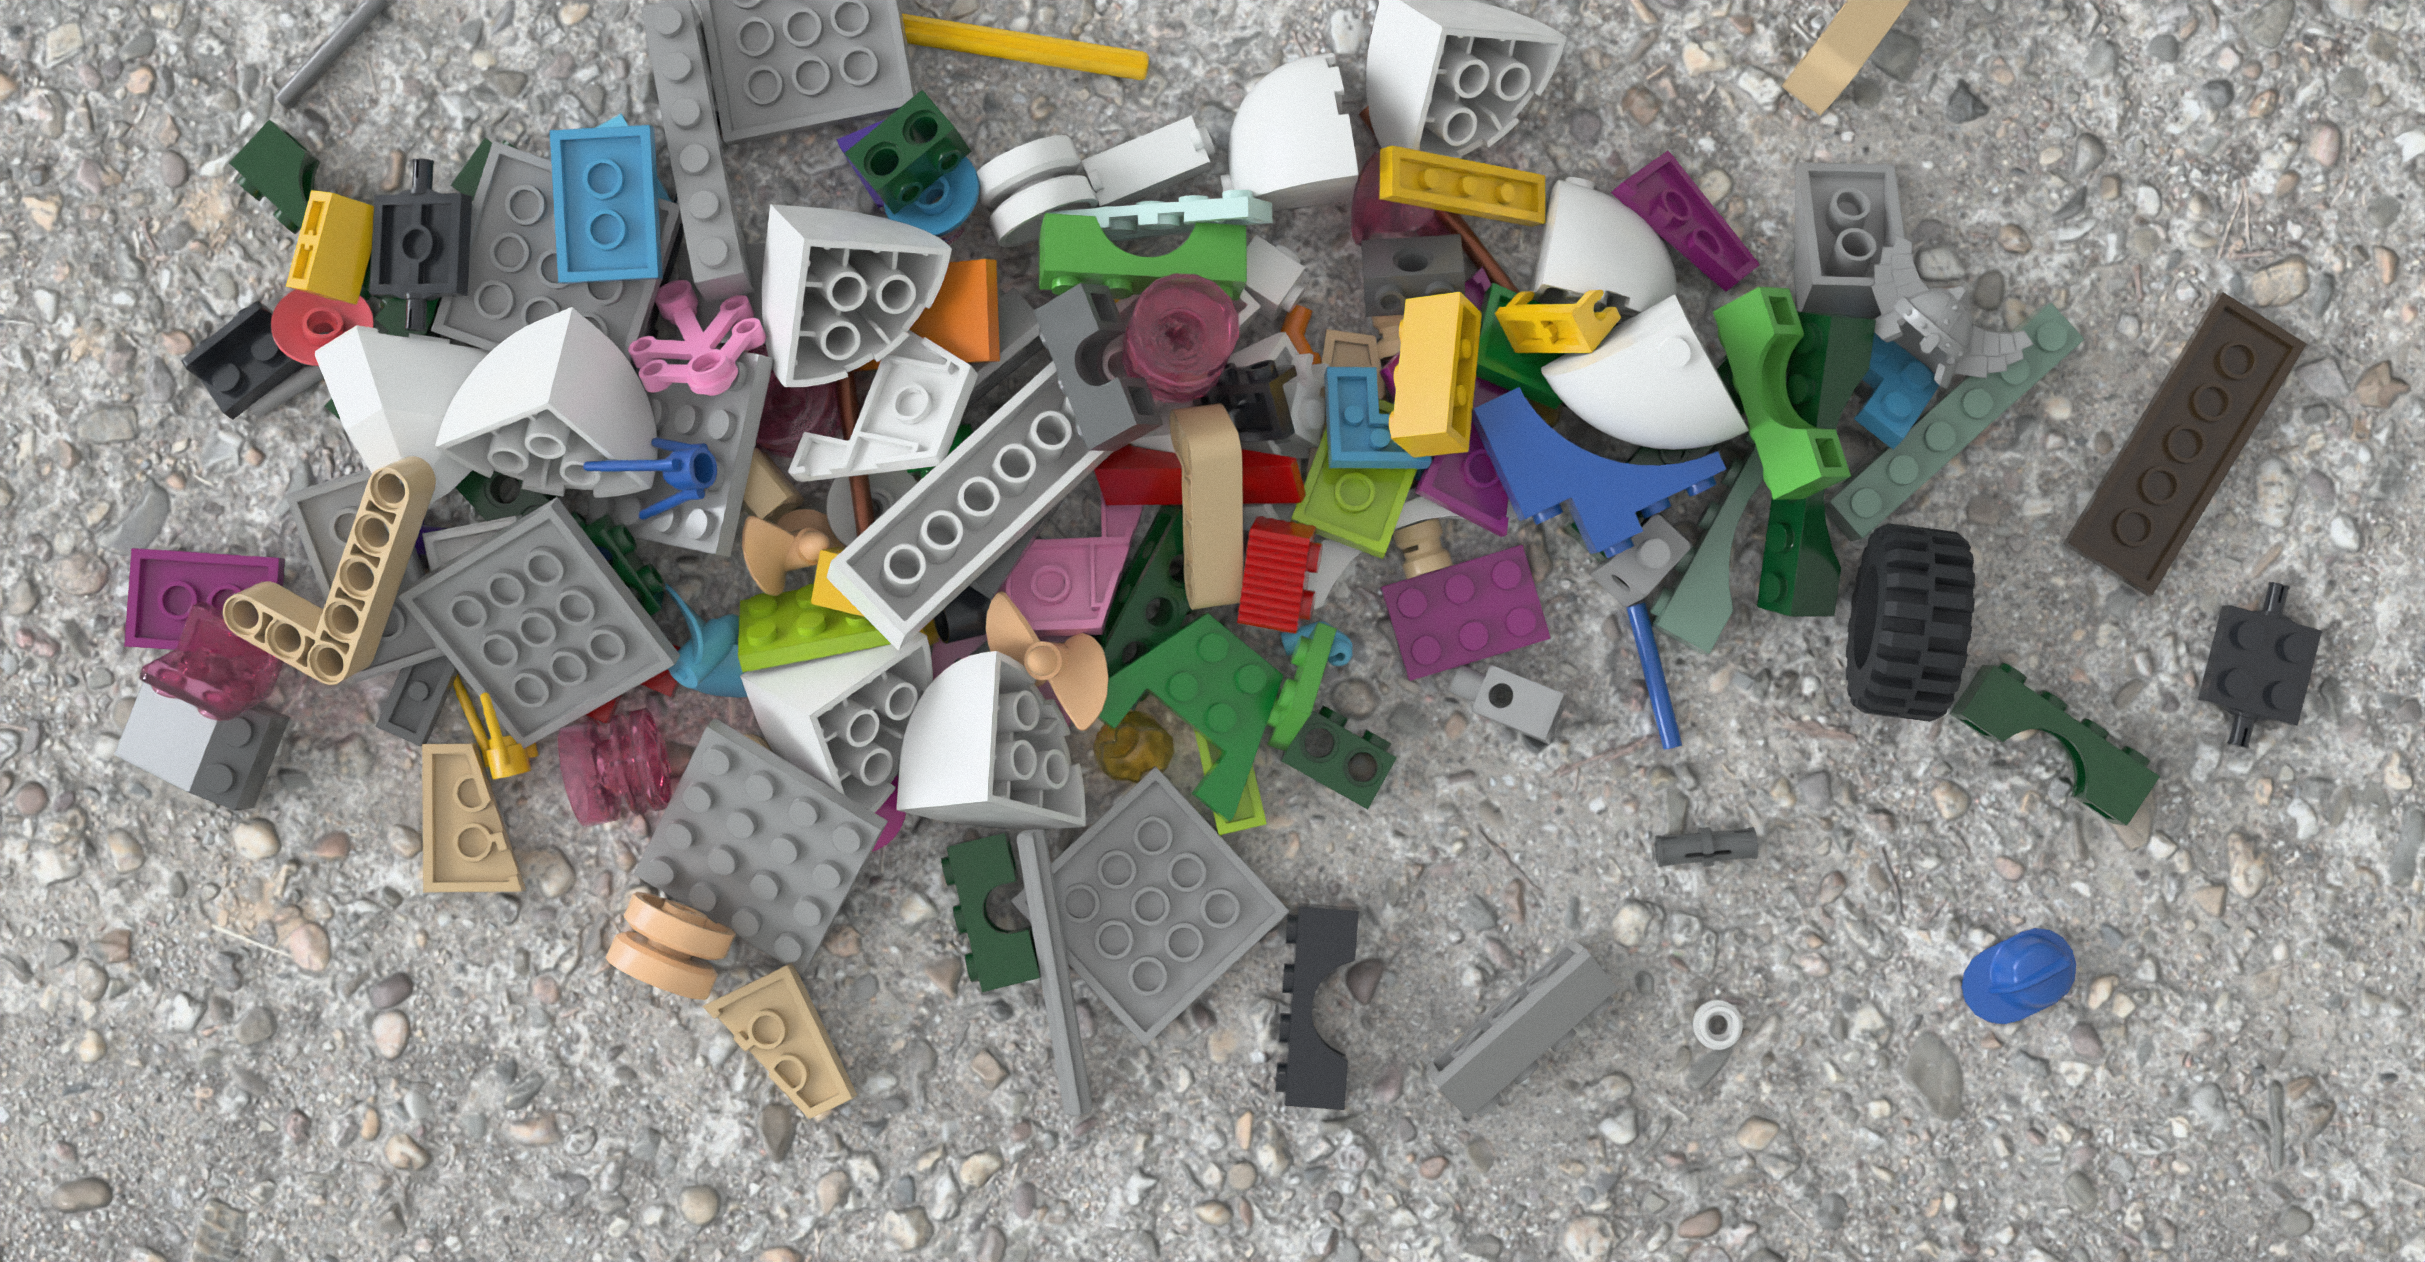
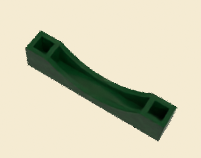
[1757,311,1876,617]

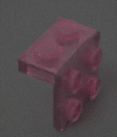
[139,601,284,721]

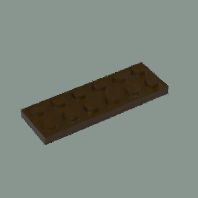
[2063,292,2307,596]

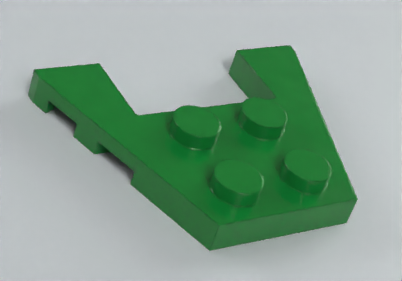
[1098,613,1284,822]

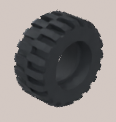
[1846,523,1975,722]

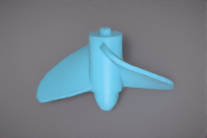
[664,582,748,698]

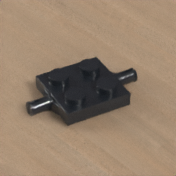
[370,158,472,332]
[2198,582,2322,749]

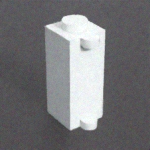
[1081,116,1216,207]

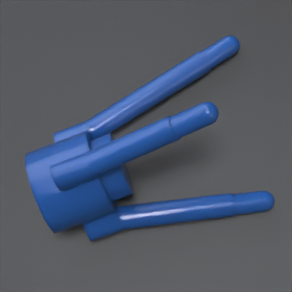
[583,437,717,520]

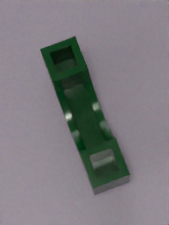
[229,120,382,301]
[1949,662,2160,826]

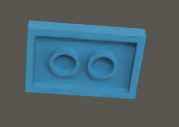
[550,125,663,284]

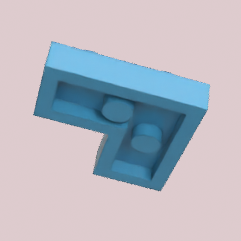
[1854,332,1940,450]
[1324,367,1432,469]

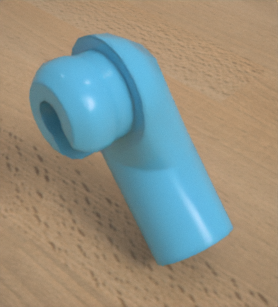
[1280,621,1353,667]

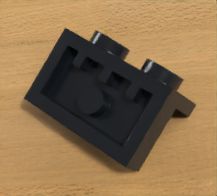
[181,301,304,420]
[1190,360,1297,442]

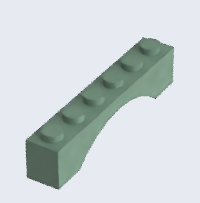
[1824,303,2085,542]
[1649,373,1853,654]

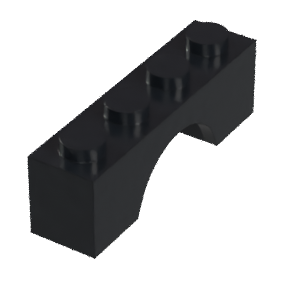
[1275,903,1359,1110]

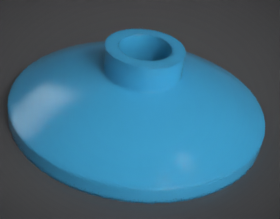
[884,157,980,237]

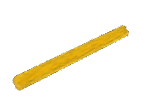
[902,13,1149,80]

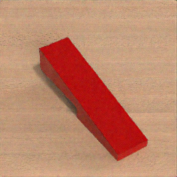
[1094,445,1306,506]

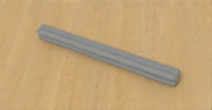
[1016,829,1093,1116]

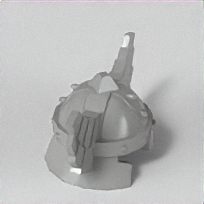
[1871,235,2034,389]

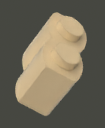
[742,448,804,524]

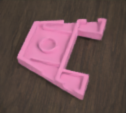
[997,492,1144,637]

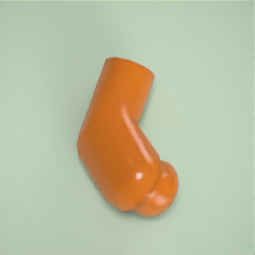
[1280,305,1322,365]

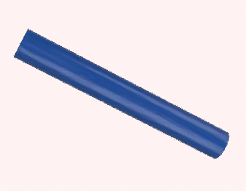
[1626,603,1682,750]

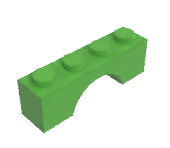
[1039,213,1247,305]
[1713,287,1851,500]

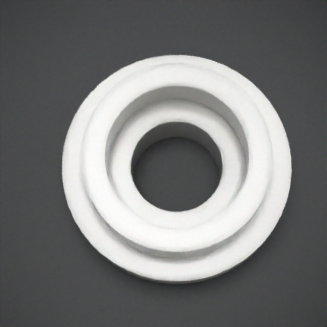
[1692,1000,1743,1050]

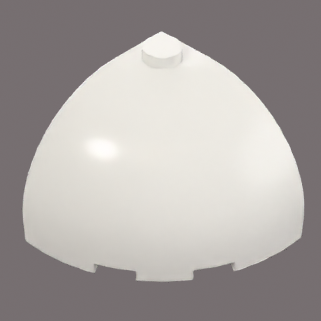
[1366,0,1567,159]
[1221,53,1359,211]
[1529,177,1677,324]
[762,204,952,387]
[1541,294,1749,450]
[435,307,658,498]
[740,632,933,813]
[897,651,1086,829]

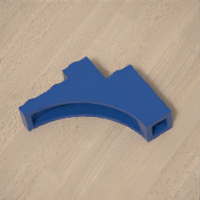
[1472,387,1726,558]

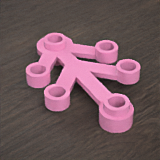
[628,280,767,396]

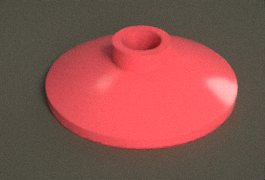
[271,289,374,366]

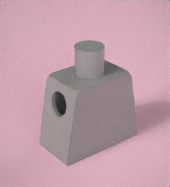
[1589,512,1693,608]
[1450,665,1568,745]

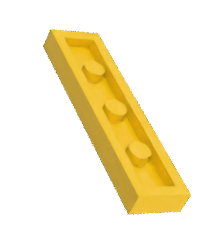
[1380,145,1545,227]

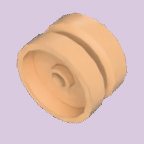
[606,892,736,1000]

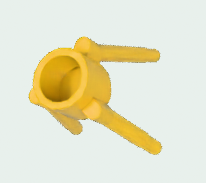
[453,674,539,779]

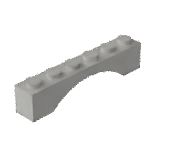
[641,0,755,303]

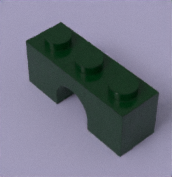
[941,830,1041,992]

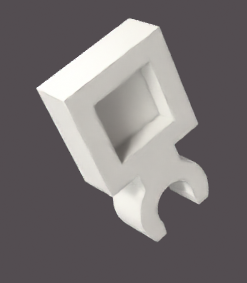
[1283,353,1330,448]

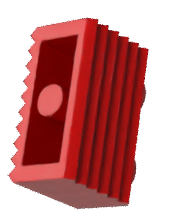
[1237,516,1323,634]

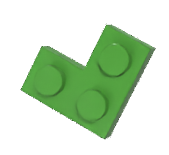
[1266,622,1337,751]

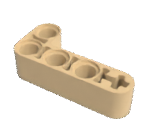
[1781,0,1911,116]
[1169,403,1243,610]

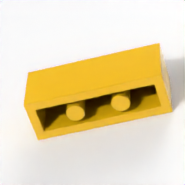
[1389,292,1482,458]

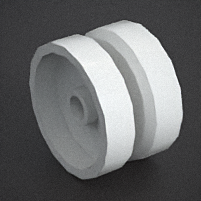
[976,135,1099,247]

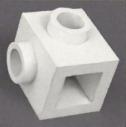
[1244,235,1306,322]

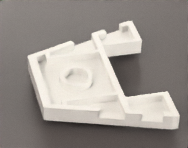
[788,330,978,482]

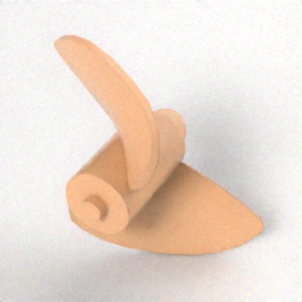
[742,509,846,596]
[986,591,1109,731]

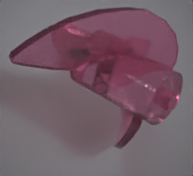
[1351,150,1451,246]

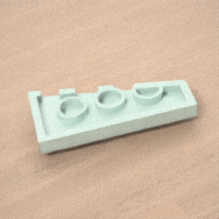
[1048,190,1273,242]

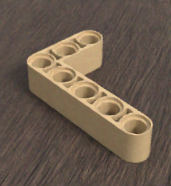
[223,456,436,685]

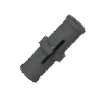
[1654,827,1758,867]

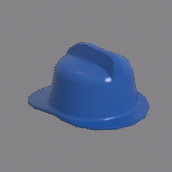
[1961,928,2076,1024]

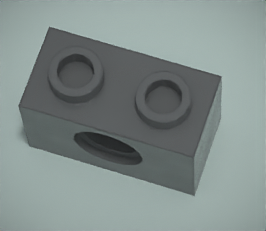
[1361,234,1465,317]

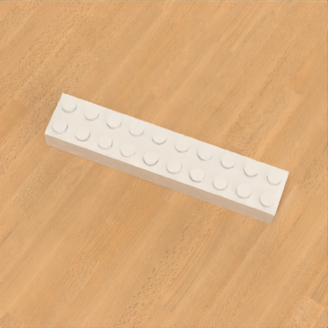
[826,241,1261,651]

